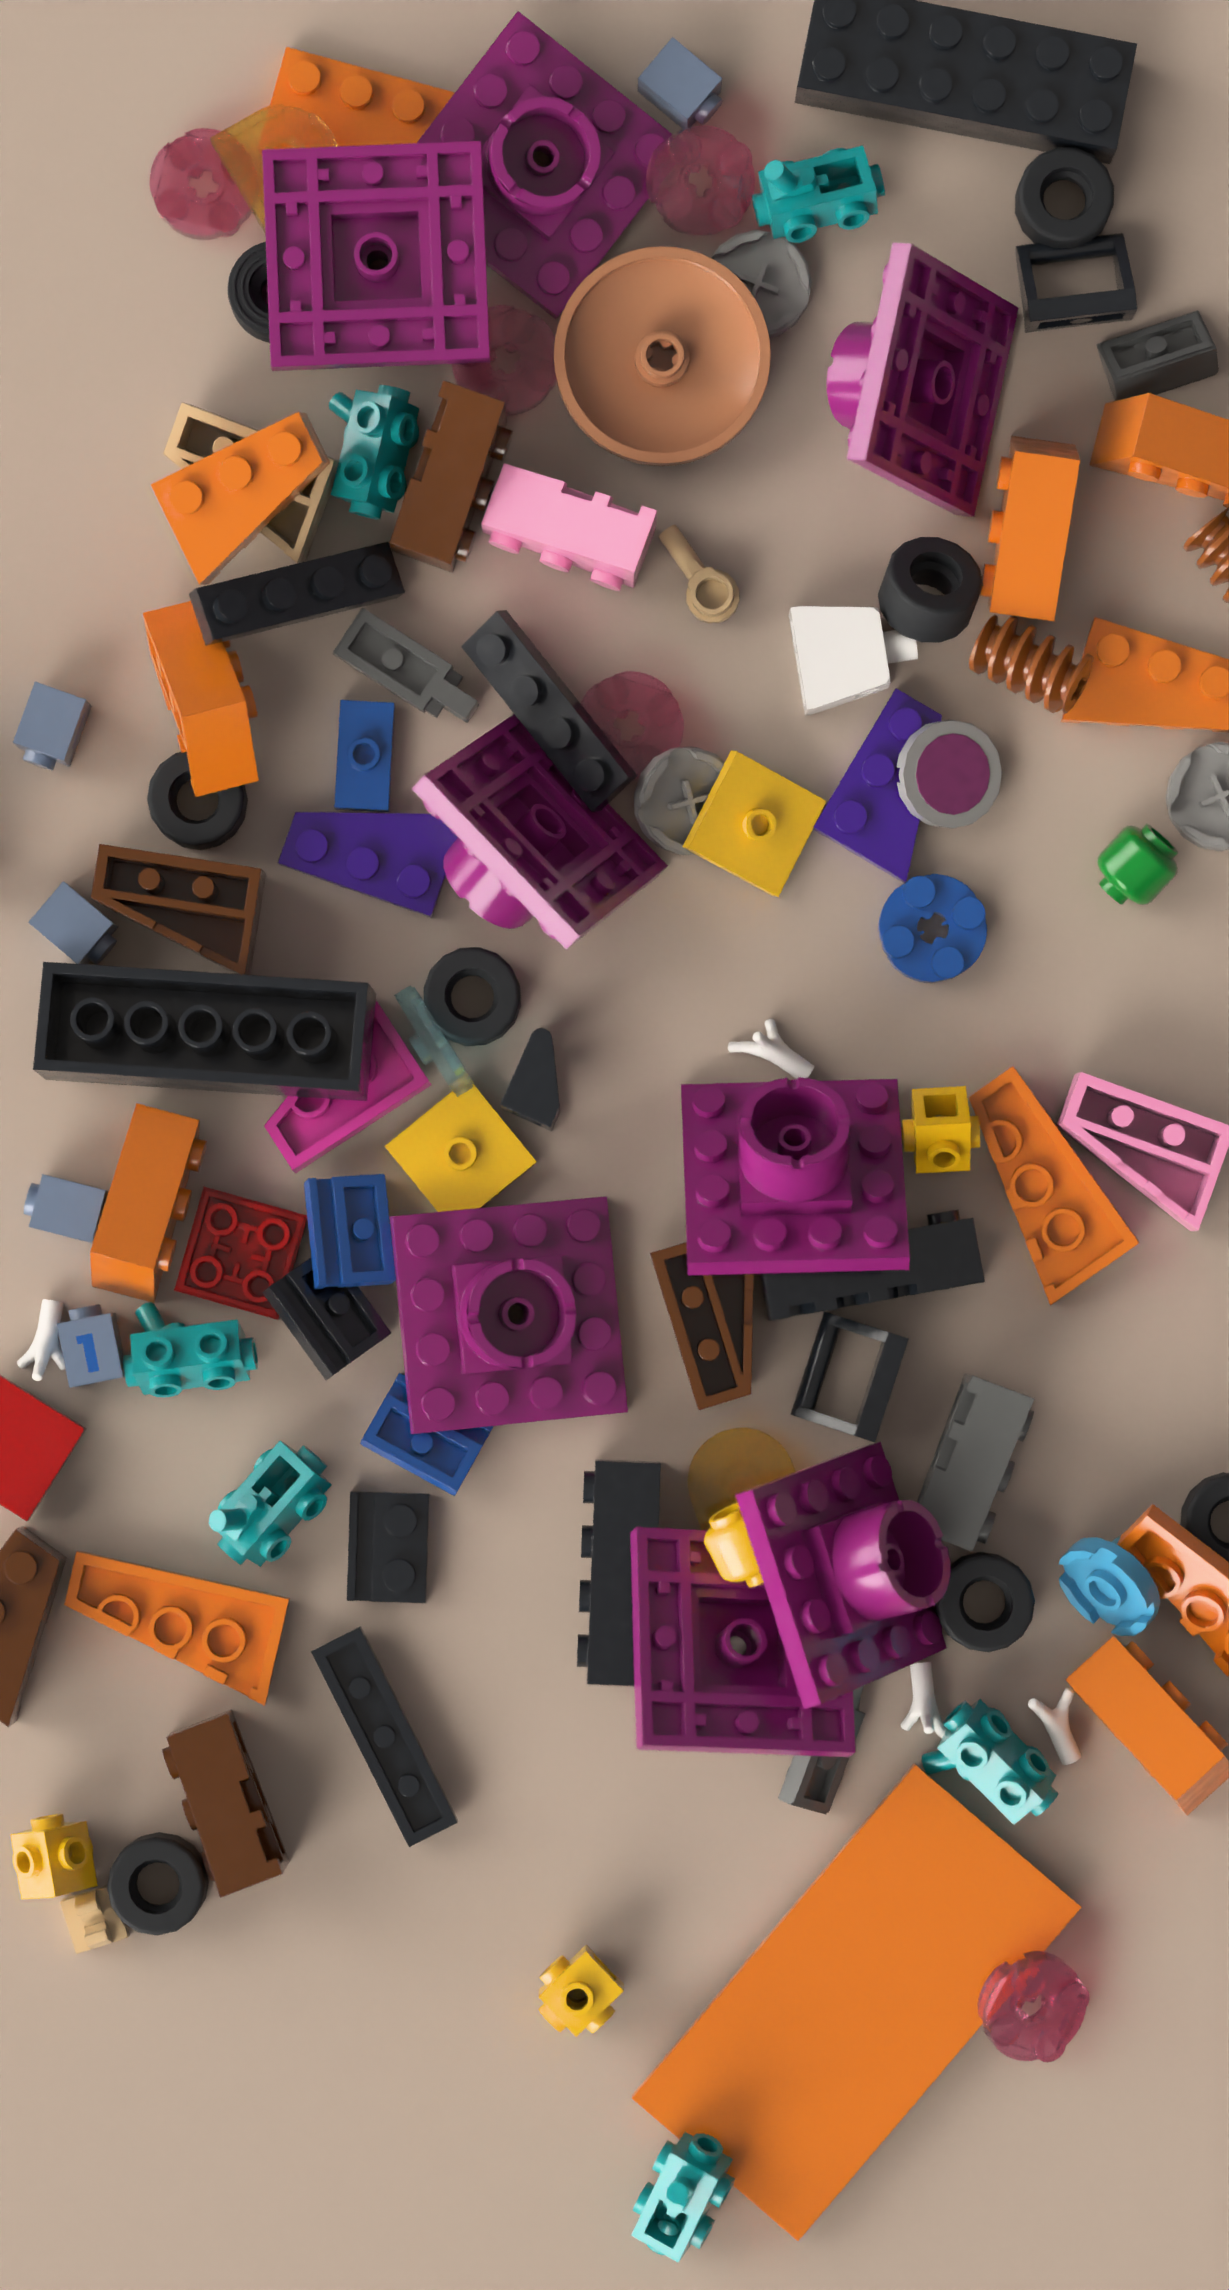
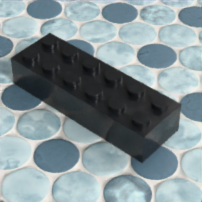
[795,0,1137,164]
[33,962,376,1101]

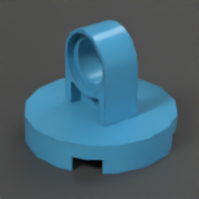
[1059,1536,1161,1636]

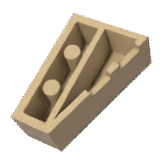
[163,403,339,563]

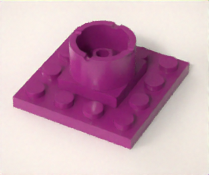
[417,11,688,319]
[262,141,490,371]
[826,243,1019,517]
[412,714,668,950]
[681,1077,910,1275]
[390,1196,628,1434]
[736,1441,950,1709]
[630,1527,856,1757]

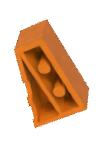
[1089,393,1229,508]
[151,412,330,585]
[980,436,1080,621]
[143,601,259,797]
[90,1103,207,1303]
[1065,1635,1229,1816]

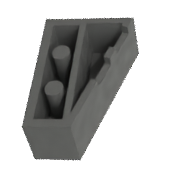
[917,1374,1034,1552]

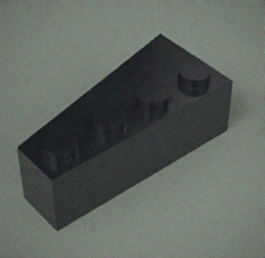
[760,1209,985,1321]
[577,1459,661,1686]

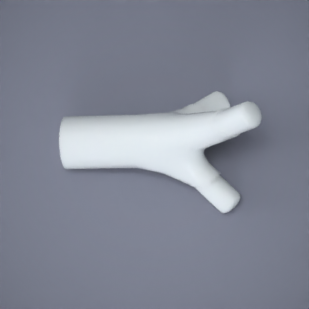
[728,1019,815,1079]
[17,1299,65,1381]
[900,1662,947,1739]
[1028,1688,1081,1765]

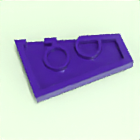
[813,688,942,883]
[278,812,458,918]

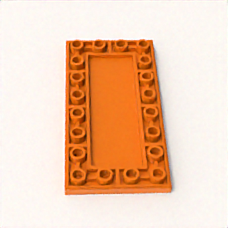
[632,1763,1082,2241]

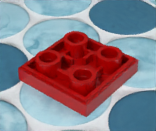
[174,1186,308,1320]
[0,1375,87,1521]

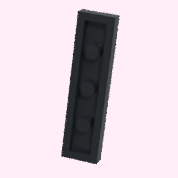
[189,542,405,646]
[461,610,638,812]
[311,1626,458,1847]

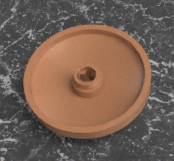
[554,246,771,466]

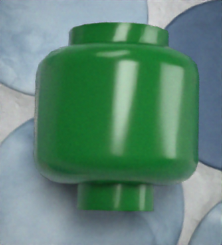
[1097,824,1178,905]

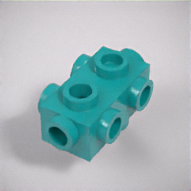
[752,145,885,243]
[329,384,420,520]
[123,1302,258,1398]
[208,1441,332,1567]
[922,1699,1058,1824]
[631,2132,735,2263]

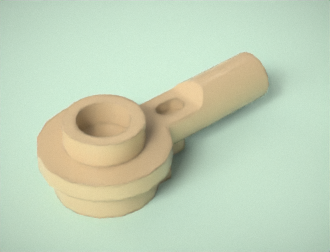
[659,525,740,623]

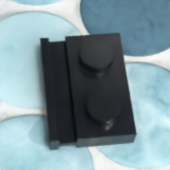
[262,1258,391,1380]
[347,1491,430,1603]

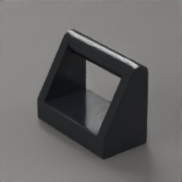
[1015,233,1138,333]
[500,1028,560,1131]
[790,1312,909,1443]

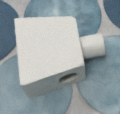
[789,606,918,715]

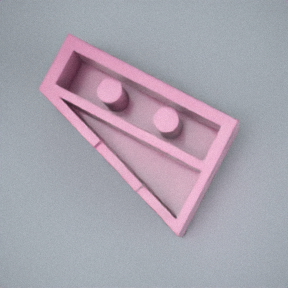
[481,463,657,591]
[1057,1072,1229,1232]

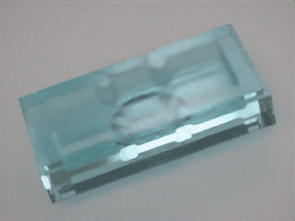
[394,986,474,1097]

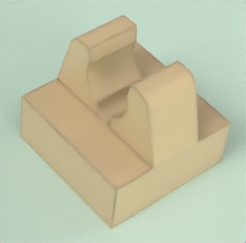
[60,1885,130,1954]

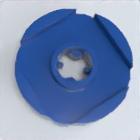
[878,874,987,983]

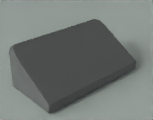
[1097,311,1219,401]

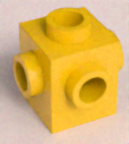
[901,1086,980,1174]
[10,1813,98,1899]
[538,1944,624,2037]

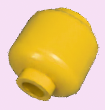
[704,1502,764,1587]

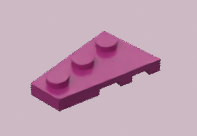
[264,1000,431,1174]

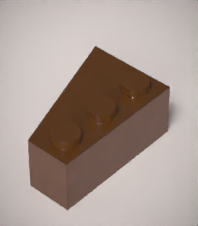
[390,380,513,573]
[91,844,266,975]
[650,1242,754,1410]
[0,1526,67,1727]
[162,1709,290,1898]

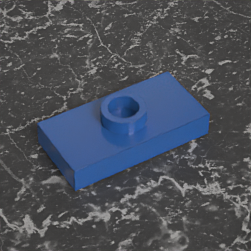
[334,700,395,812]

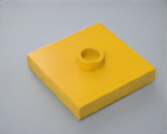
[682,750,827,897]
[385,1078,537,1212]

